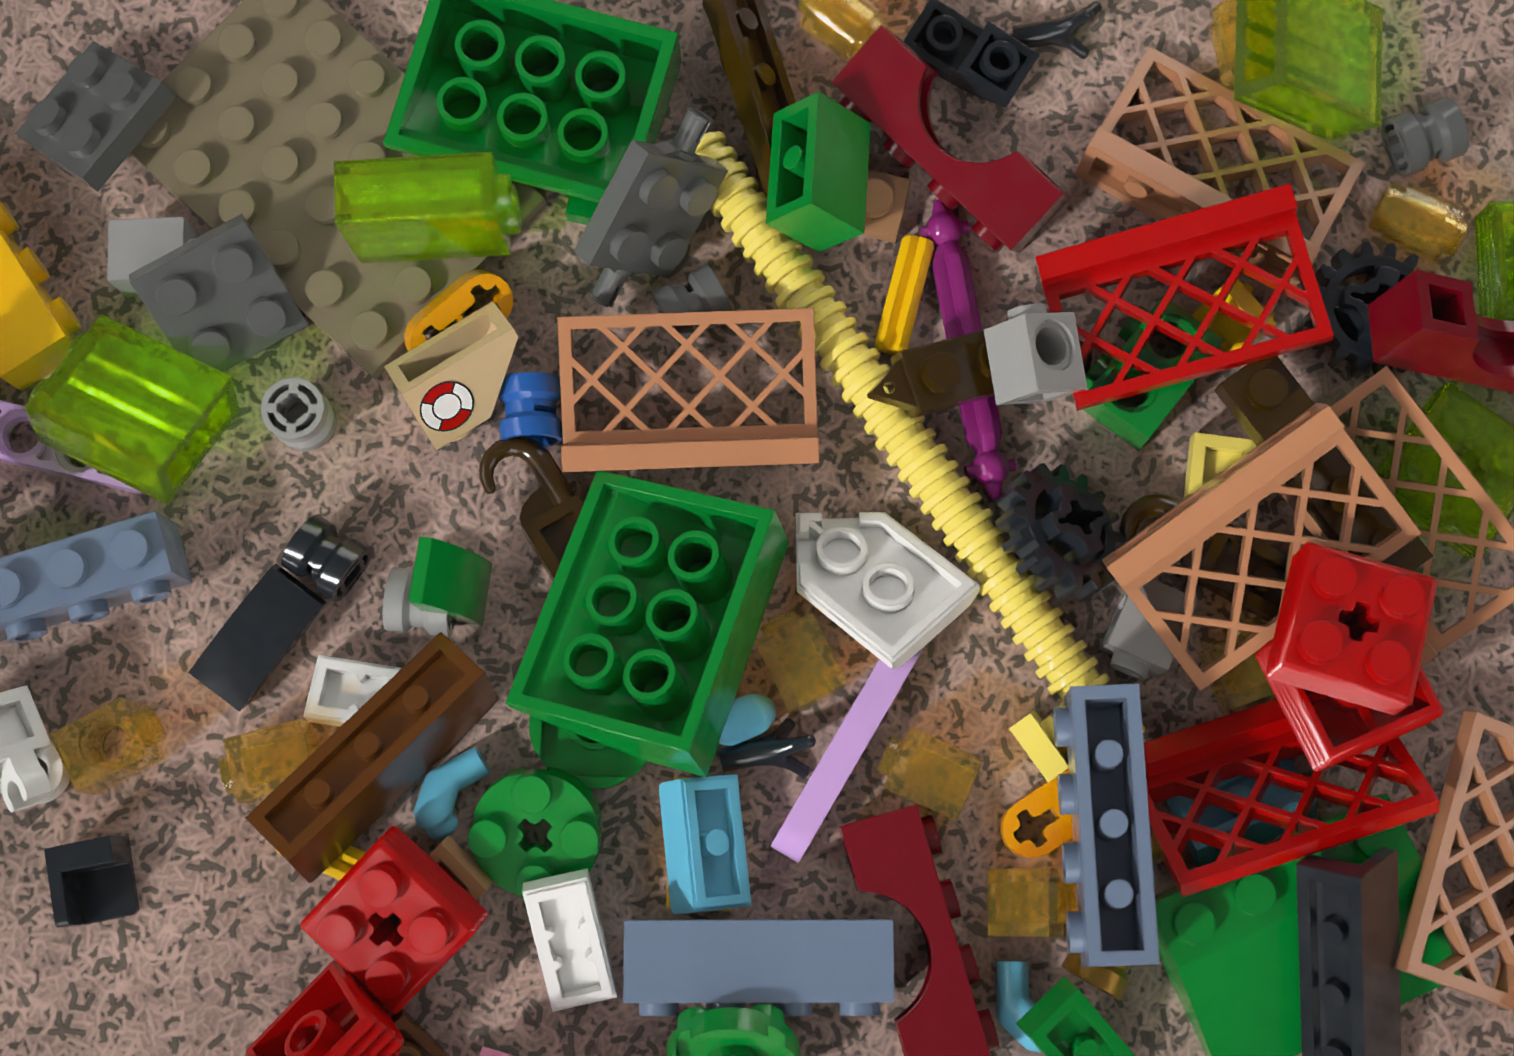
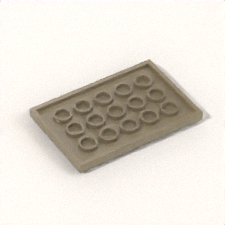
[130,0,546,380]

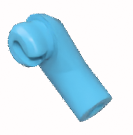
[719,693,777,746]
[413,746,491,840]
[996,961,1041,1053]

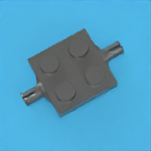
[574,107,728,308]

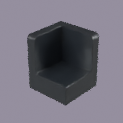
[44,835,140,928]

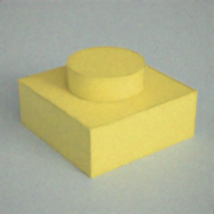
[1183,432,1257,499]
[1009,710,1068,783]

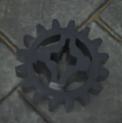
[1302,241,1434,379]
[995,463,1126,601]

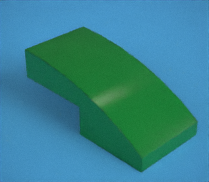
[408,536,492,626]

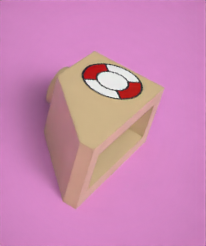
[384,301,518,451]

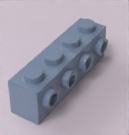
[0,511,193,643]
[1053,684,1160,967]
[623,919,895,1016]

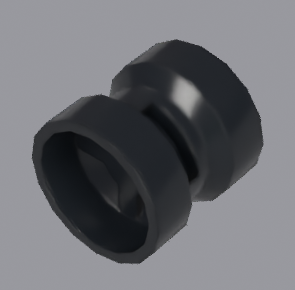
[281,514,372,602]

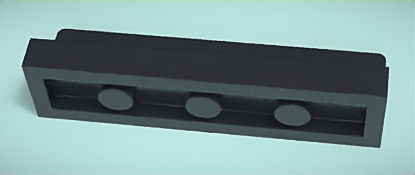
[1296,847,1401,1056]

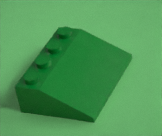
[383,0,682,203]
[505,471,789,778]
[1155,793,1460,1056]

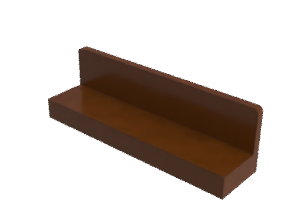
[245,632,498,883]

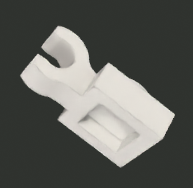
[0,685,51,812]

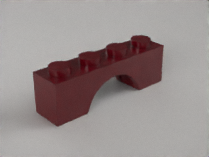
[832,25,1071,253]
[1368,269,1514,393]
[839,804,1000,1056]

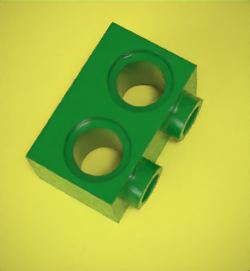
[1083,295,1225,452]

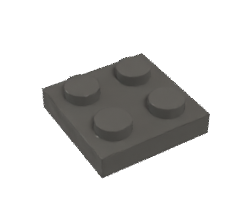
[15,41,177,192]
[129,213,309,385]

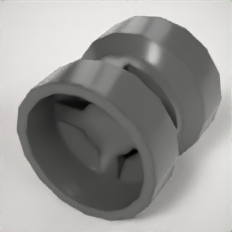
[1381,97,1469,177]
[651,264,733,347]

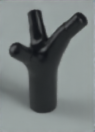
[1012,1,1102,59]
[719,718,816,778]

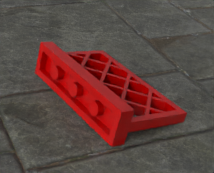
[1035,183,1334,411]
[1144,699,1440,897]

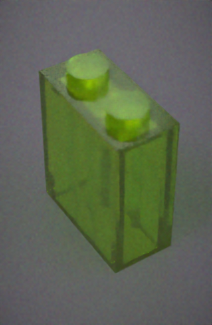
[1234,0,1383,140]
[334,152,521,264]
[25,314,240,505]

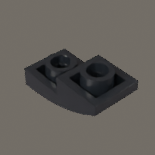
[904,0,1040,108]
[188,564,327,712]

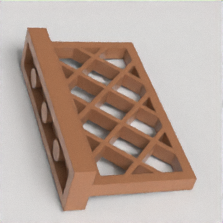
[1074,46,1366,286]
[557,308,819,472]
[1280,366,1514,666]
[1102,403,1422,691]
[1394,711,1514,1012]

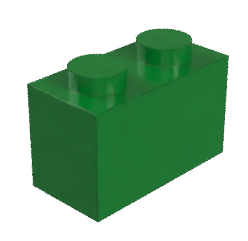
[766,91,870,252]

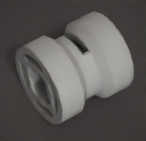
[260,377,337,452]
[382,567,456,638]

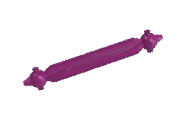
[918,199,1016,500]

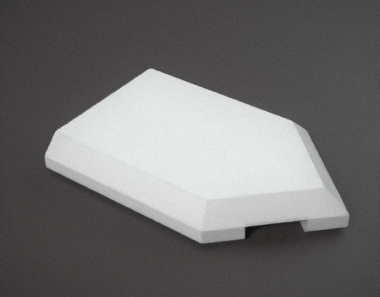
[796,512,980,669]

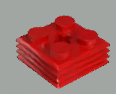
[1266,542,1437,715]
[1255,616,1444,771]
[300,826,488,1014]
[246,960,404,1056]

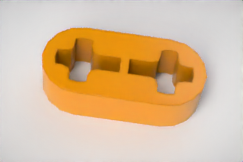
[404,269,514,352]
[1000,769,1073,858]

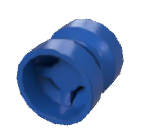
[499,372,563,447]

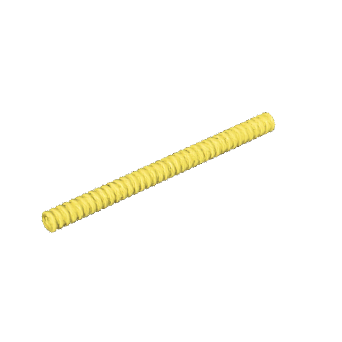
[695,131,1146,737]

